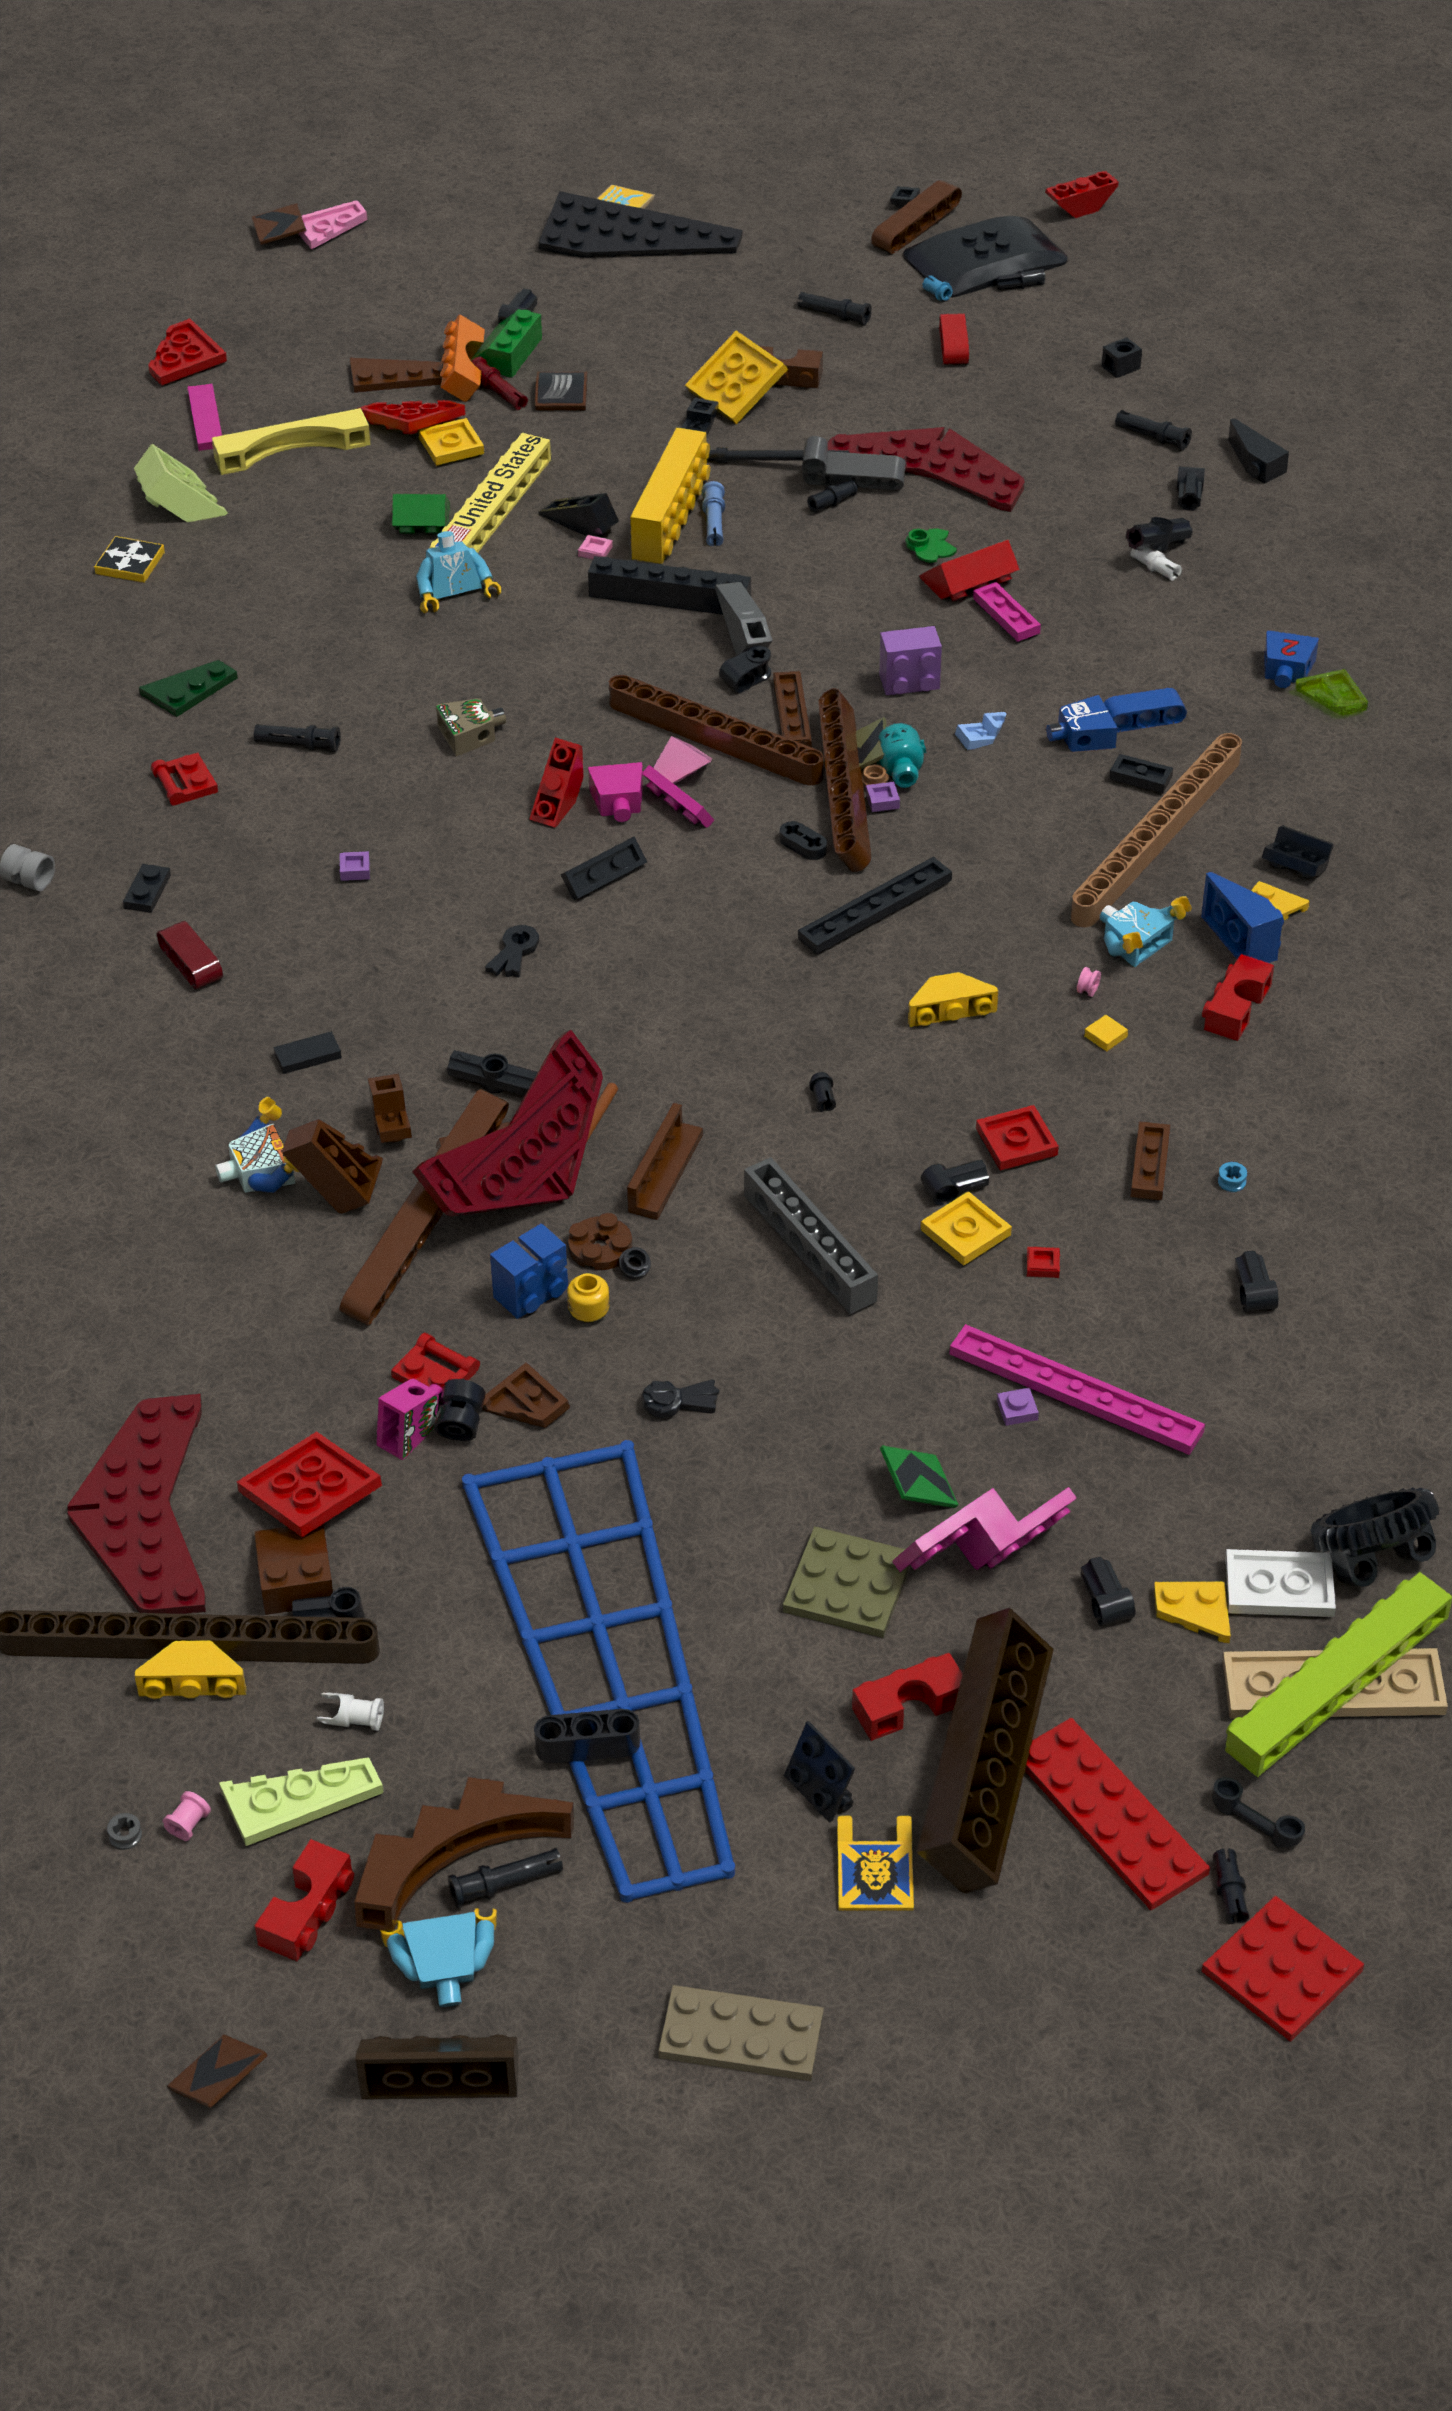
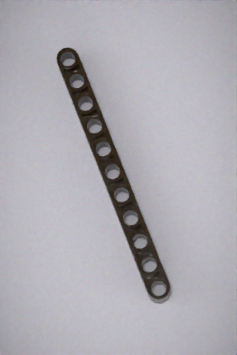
[0,1610,380,1664]

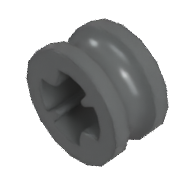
[107,1813,142,1850]

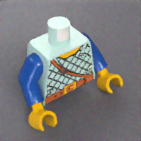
[215,1097,299,1193]

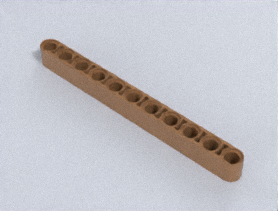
[1071,733,1242,927]

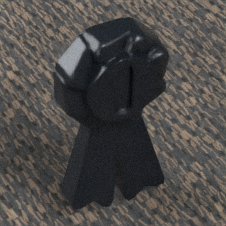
[485,925,539,978]
[641,1379,720,1417]

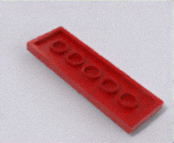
[1025,1717,1210,1911]

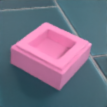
[578,535,613,559]

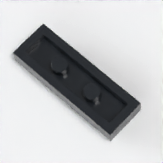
[560,836,647,900]

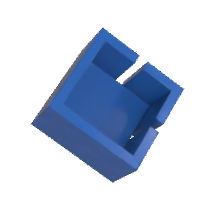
[490,1223,568,1319]

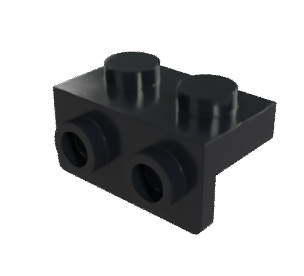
[1262,825,1334,878]

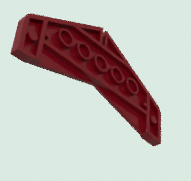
[828,427,1025,512]
[412,1030,603,1216]
[67,1394,206,1614]

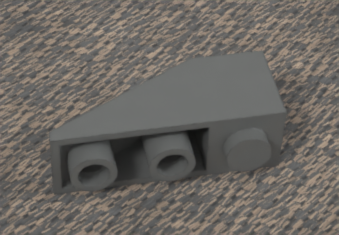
[715,582,772,656]

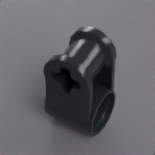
[719,646,771,693]

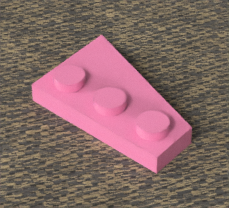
[298,200,367,249]

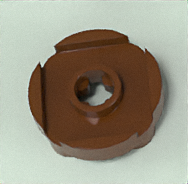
[568,1213,633,1271]

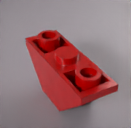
[1045,171,1119,218]
[529,737,584,828]

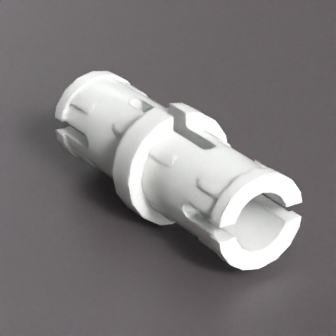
[1131,548,1182,581]

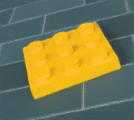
[685,331,788,424]

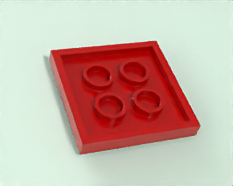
[237,1432,382,1537]
[1201,1895,1364,2042]

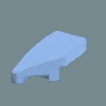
[955,712,1007,750]

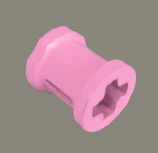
[163,1791,211,1841]

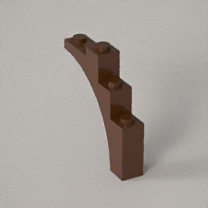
[354,1777,574,1932]

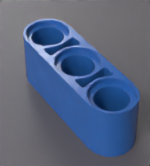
[1104,688,1187,732]

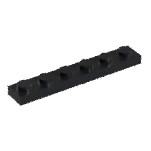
[798,857,952,954]

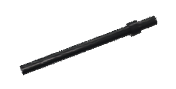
[707,447,850,463]

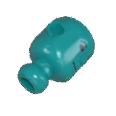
[876,723,927,788]

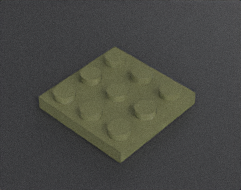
[783,1526,911,1638]

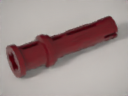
[471,357,528,410]

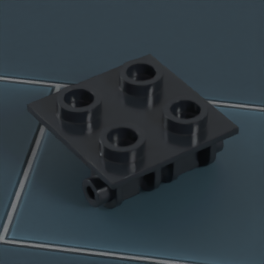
[784,1721,856,1823]

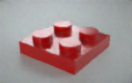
[976,1105,1059,1171]

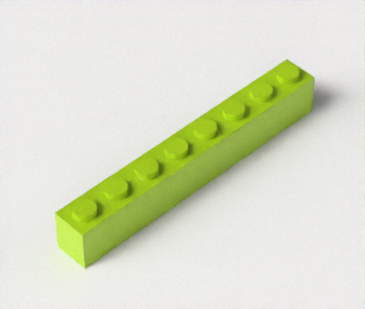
[1225,1572,1452,1777]

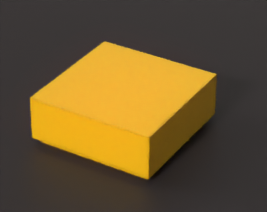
[1084,1015,1128,1052]

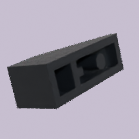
[1228,418,1289,484]
[538,493,619,537]

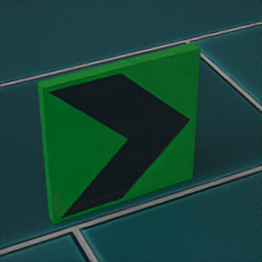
[880,1445,958,1508]

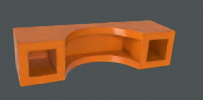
[440,314,485,402]

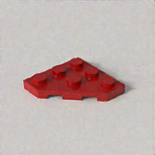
[148,319,227,385]
[357,400,466,434]

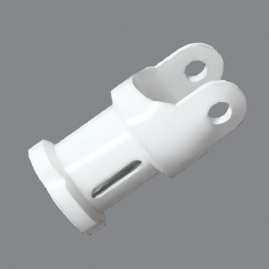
[316,1693,384,1731]

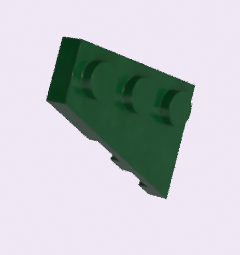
[139,660,238,717]

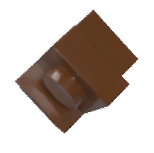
[368,1074,412,1143]

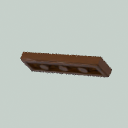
[773,671,812,747]

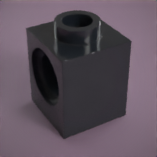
[1101,337,1142,378]

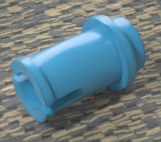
[923,275,953,301]

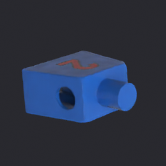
[1264,630,1319,688]

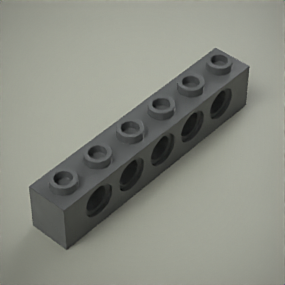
[744,1157,878,1314]

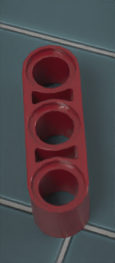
[156,921,223,990]

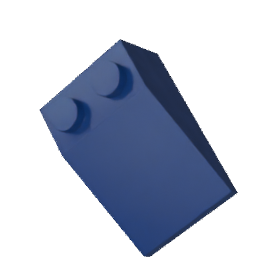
[1201,872,1284,963]

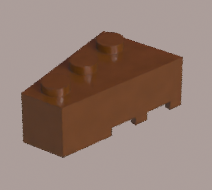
[282,1119,383,1214]

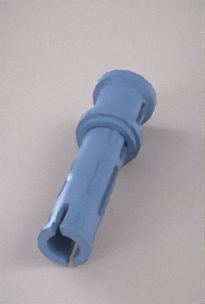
[701,481,725,546]

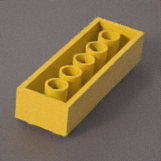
[630,427,710,564]

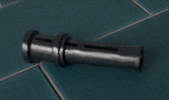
[797,292,872,325]
[1115,410,1192,450]
[254,724,341,752]
[448,1848,563,1908]

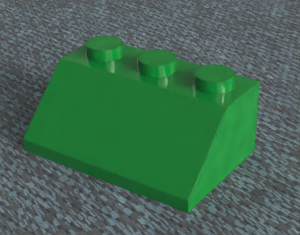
[471,309,542,378]

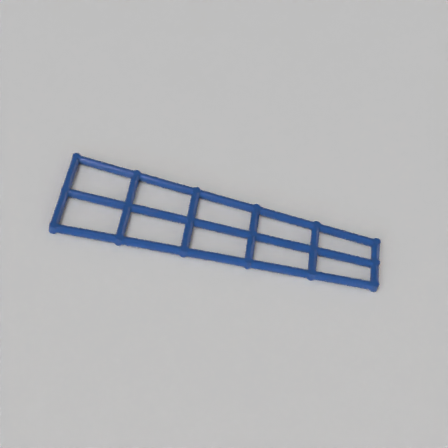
[462,1440,735,1903]

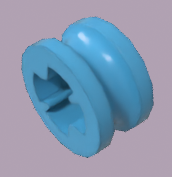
[1218,1162,1247,1192]

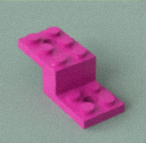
[892,1487,1077,1572]

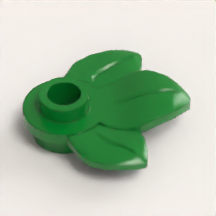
[905,529,957,563]

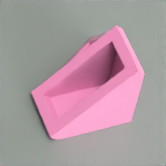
[653,736,712,785]

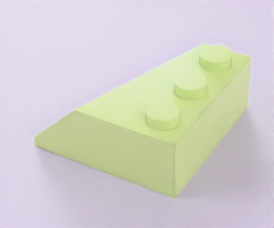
[134,444,228,522]

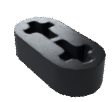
[779,821,827,860]

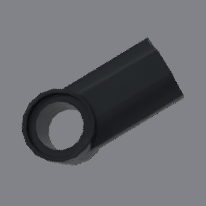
[498,288,537,324]
[1177,466,1205,511]
[921,1159,989,1206]
[1234,1251,1279,1312]
[1080,1556,1136,1626]
[292,1587,365,1618]

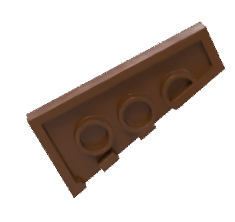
[350,358,443,393]

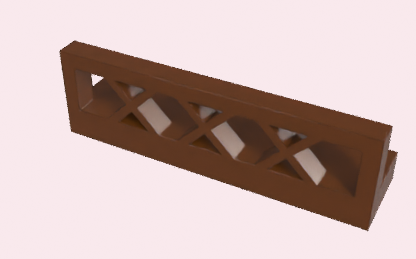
[627,1103,703,1220]

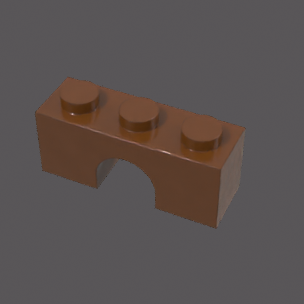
[759,346,823,388]

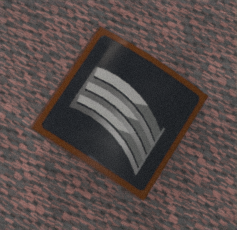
[535,372,588,410]

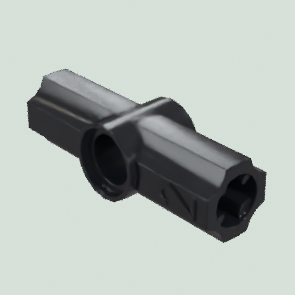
[1125,517,1193,551]
[447,1050,538,1096]

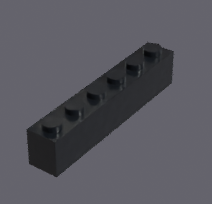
[588,556,751,615]

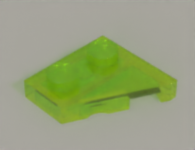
[1295,669,1368,716]

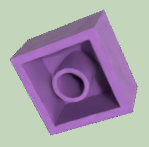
[879,626,942,695]

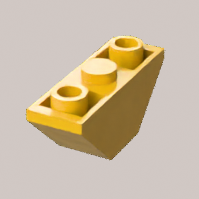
[908,972,998,1027]
[135,1641,246,1699]

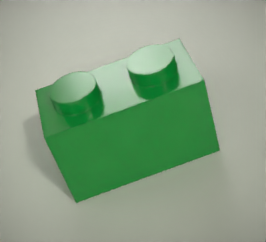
[392,494,450,534]

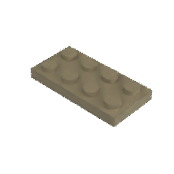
[658,1985,824,2081]

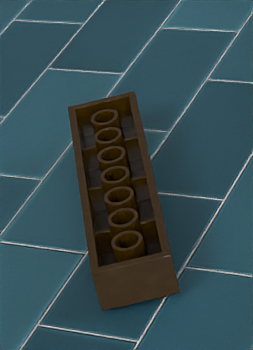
[917,1607,1054,1893]

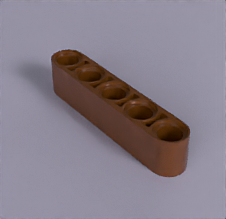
[871,180,962,254]

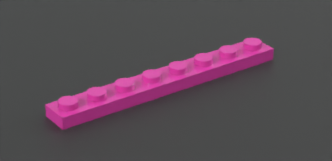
[950,1324,1205,1455]

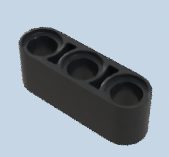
[534,1709,640,1763]

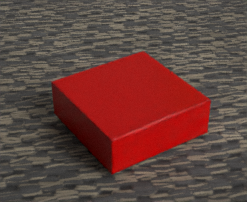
[1027,1247,1060,1278]

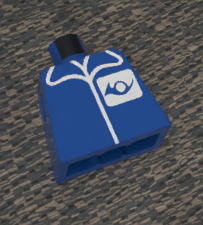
[1046,695,1117,752]

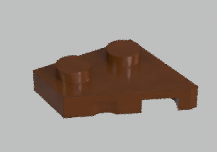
[482,1362,570,1428]

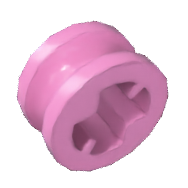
[1077,967,1101,997]

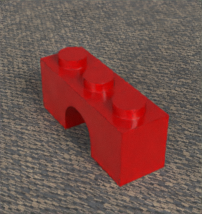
[1202,954,1274,1041]
[852,1653,963,1741]
[255,1839,354,1962]

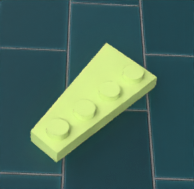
[219,1757,384,1846]

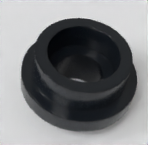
[618,1247,651,1279]

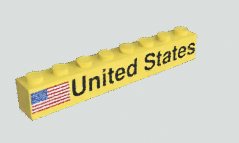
[429,433,551,553]

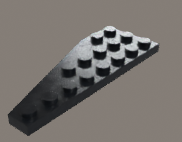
[539,191,743,258]

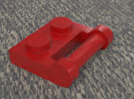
[150,753,218,806]
[391,1332,480,1389]

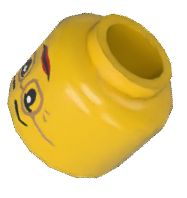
[567,1273,610,1322]

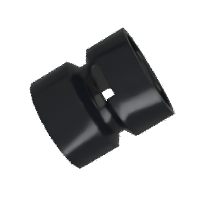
[434,1379,486,1441]

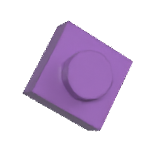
[866,782,900,812]
[340,851,370,881]
[997,1388,1039,1426]

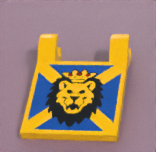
[837,1816,914,1910]

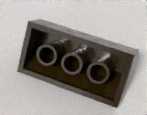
[355,2034,519,2100]

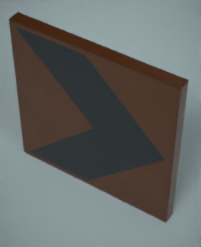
[252,203,307,245]
[167,2034,268,2108]

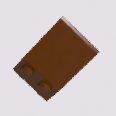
[254,1524,333,1615]

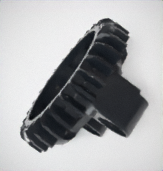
[1311,1487,1440,1587]

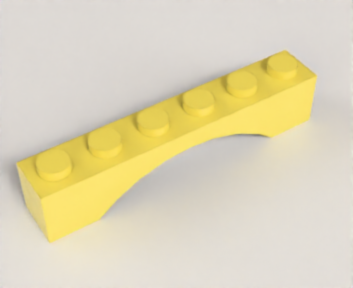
[212,408,371,475]

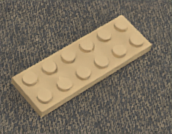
[1222,1648,1448,1718]

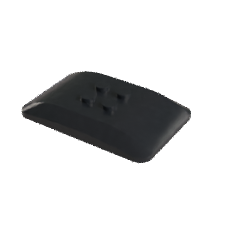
[903,216,1068,298]

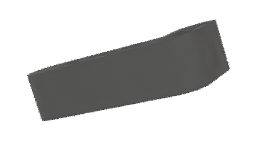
[802,436,906,490]

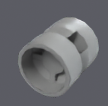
[0,844,55,892]

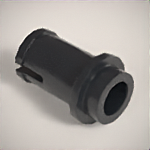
[809,1072,836,1112]

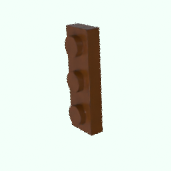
[1130,1121,1170,1200]

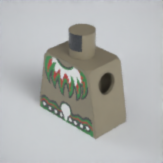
[436,698,506,756]

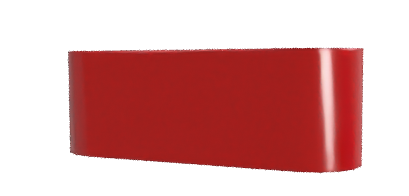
[939,314,969,364]

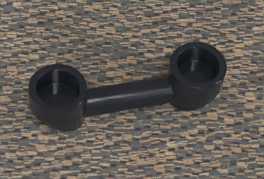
[1212,1777,1305,1848]

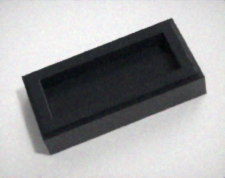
[273,1031,342,1074]

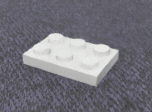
[1225,1549,1336,1617]

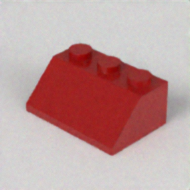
[919,540,1020,601]

